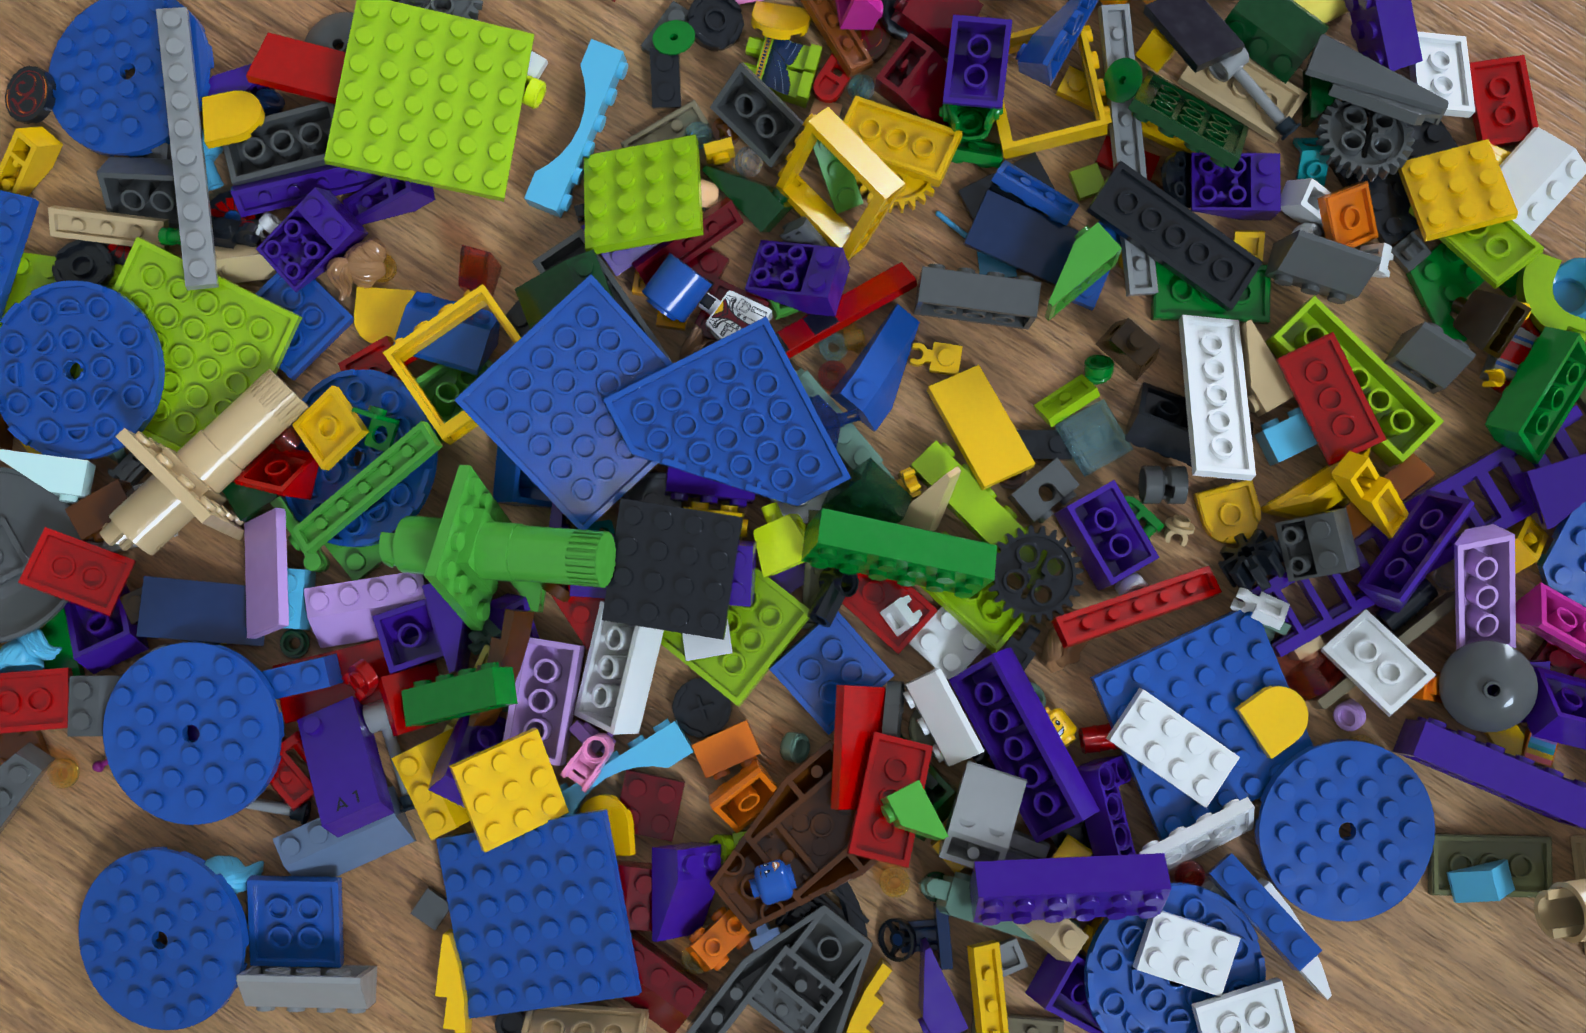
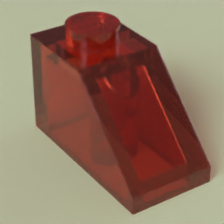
[458,245,502,296]
[1285,650,1344,701]

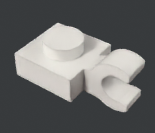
[1230,587,1290,630]

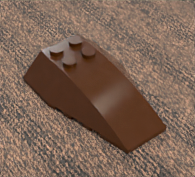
[709,740,878,932]

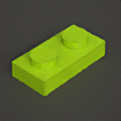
[1033,374,1100,428]

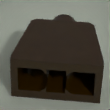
[1451,289,1531,359]
[1095,318,1160,381]

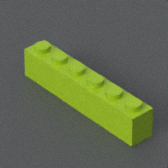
[910,441,1061,593]

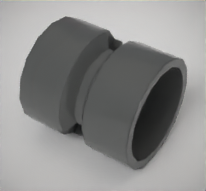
[1138,465,1189,504]

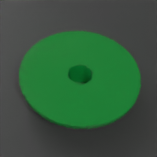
[652,20,695,55]
[1103,58,1143,103]

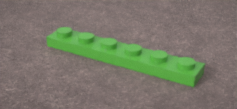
[292,421,443,554]

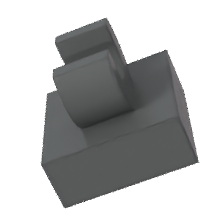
[1391,231,1432,274]

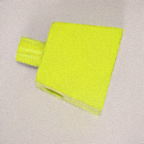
[753,502,806,577]

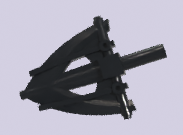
[775,882,871,941]

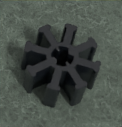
[1218,529,1286,591]

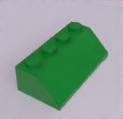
[1485,327,1586,464]

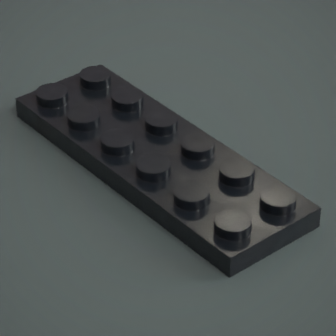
[1086,161,1263,312]

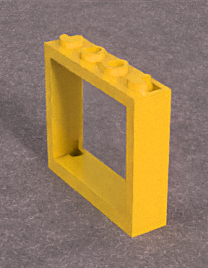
[996,25,1112,160]
[775,107,905,260]
[383,284,521,445]

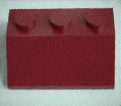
[622,931,708,1033]

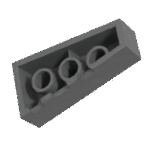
[0,742,55,834]

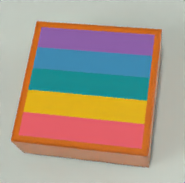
[1521,729,1559,768]

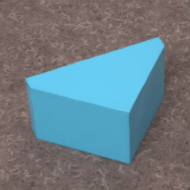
[1446,859,1515,903]

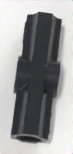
[807,568,859,627]

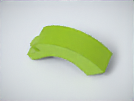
[1516,253,1586,343]

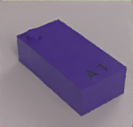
[297,696,394,838]

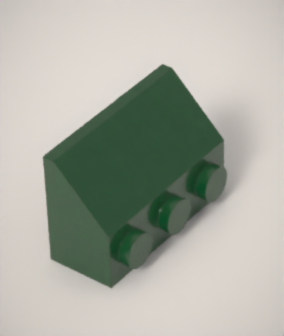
[1224,0,1330,84]

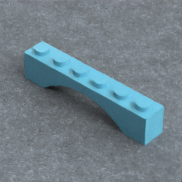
[524,39,628,218]
[559,719,694,816]

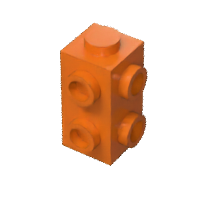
[685,905,752,972]

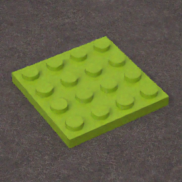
[584,134,704,254]
[661,567,810,707]

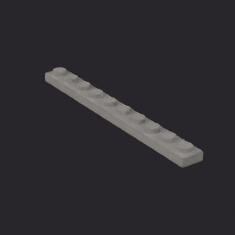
[1098,4,1158,297]
[156,7,219,291]

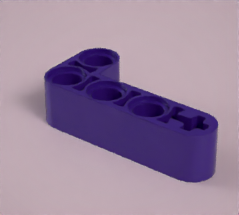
[1077,755,1136,856]

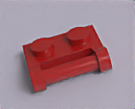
[269,731,314,811]

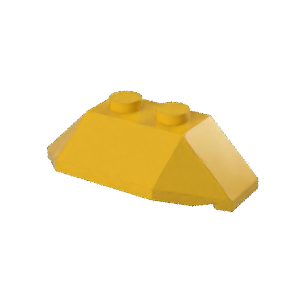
[1260,447,1371,519]

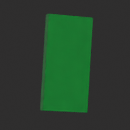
[1151,261,1271,324]

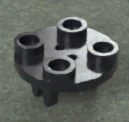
[1161,151,1191,209]

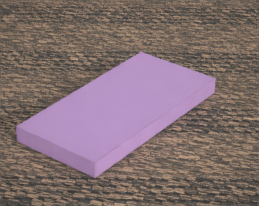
[244,508,289,639]

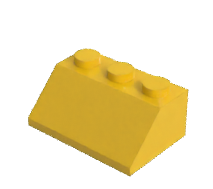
[391,727,470,840]

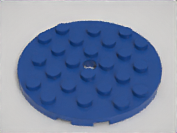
[49,0,214,158]
[0,281,165,460]
[281,369,438,547]
[103,641,284,825]
[1255,739,1435,922]
[78,847,249,1030]
[1084,882,1266,1033]

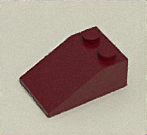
[617,860,652,931]

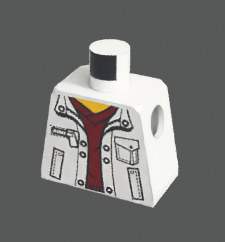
[698,290,773,341]

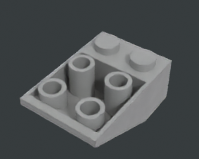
[939,761,1027,868]

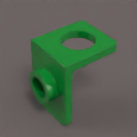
[352,405,400,452]

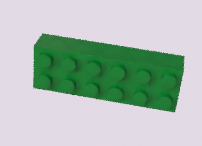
[801,508,997,598]

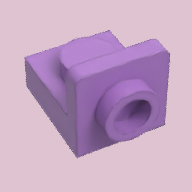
[569,719,616,754]

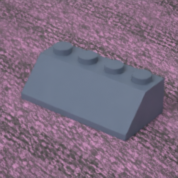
[273,786,417,877]

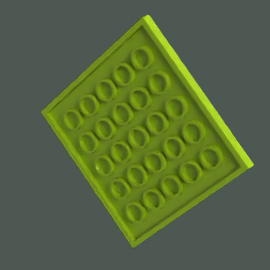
[324,0,534,202]
[73,237,302,452]

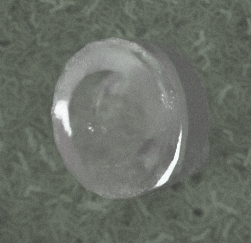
[732,147,763,177]

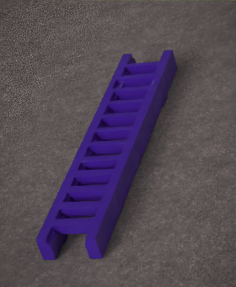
[1238,405,1583,657]

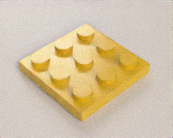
[1398,139,1518,242]
[449,727,569,852]

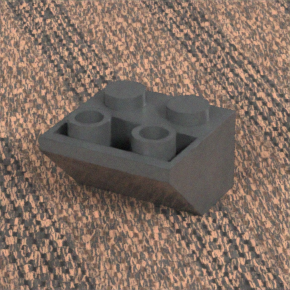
[1384,321,1476,394]
[1275,507,1360,582]

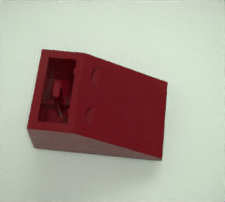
[874,33,948,126]

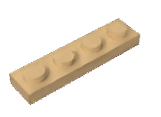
[48,205,170,250]

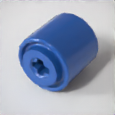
[642,253,712,323]

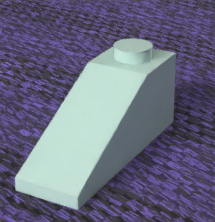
[0,449,96,504]

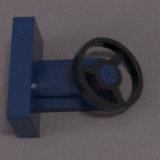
[878,903,953,970]

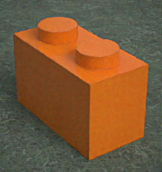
[691,719,762,780]

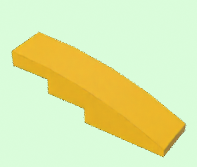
[435,929,472,1033]
[843,957,893,1033]

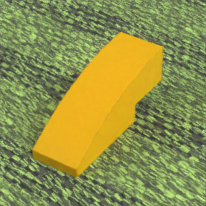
[1331,451,1409,538]

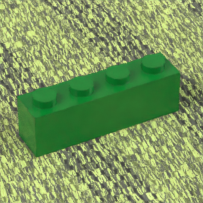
[401,662,518,727]

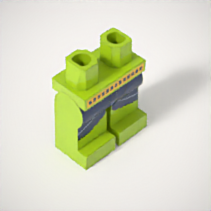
[743,36,822,108]

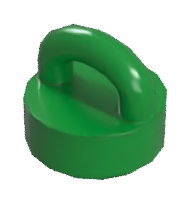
[1084,355,1114,385]

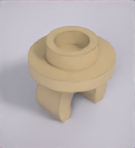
[1164,515,1195,546]

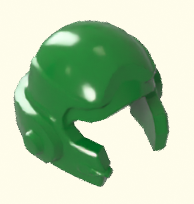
[939,104,1003,142]

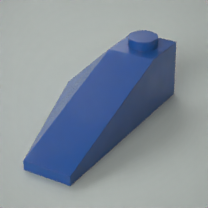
[1016,0,1099,87]
[829,304,920,432]

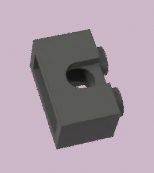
[1008,458,1080,524]

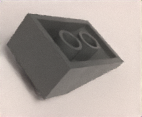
[67,675,122,737]

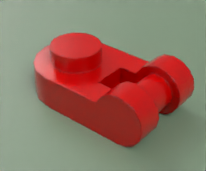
[813,53,855,103]
[342,659,379,702]

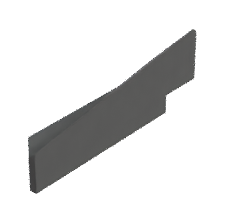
[1305,34,1449,125]

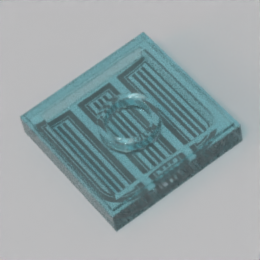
[1055,399,1133,477]

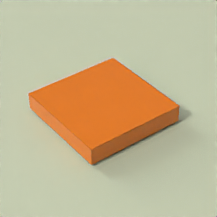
[1317,181,1379,248]

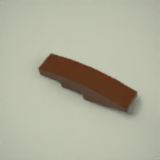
[468,609,535,727]

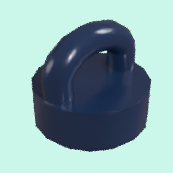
[255,89,285,116]

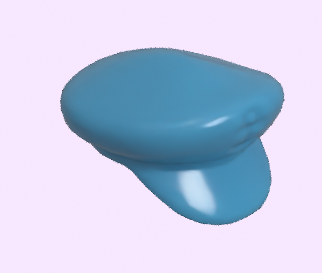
[1553,258,1586,319]

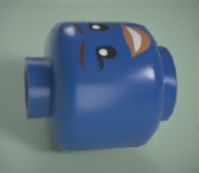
[749,859,797,905]

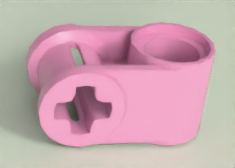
[561,733,614,793]

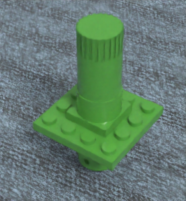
[379,465,616,631]

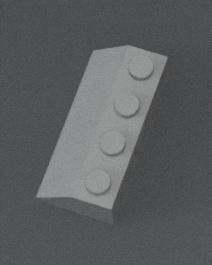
[236,965,377,1014]

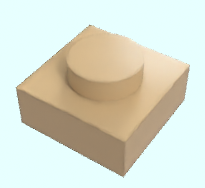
[1287,636,1325,663]

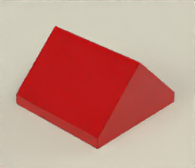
[234,444,319,500]

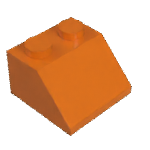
[708,759,778,833]

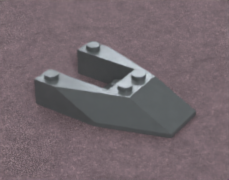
[686,904,873,1033]

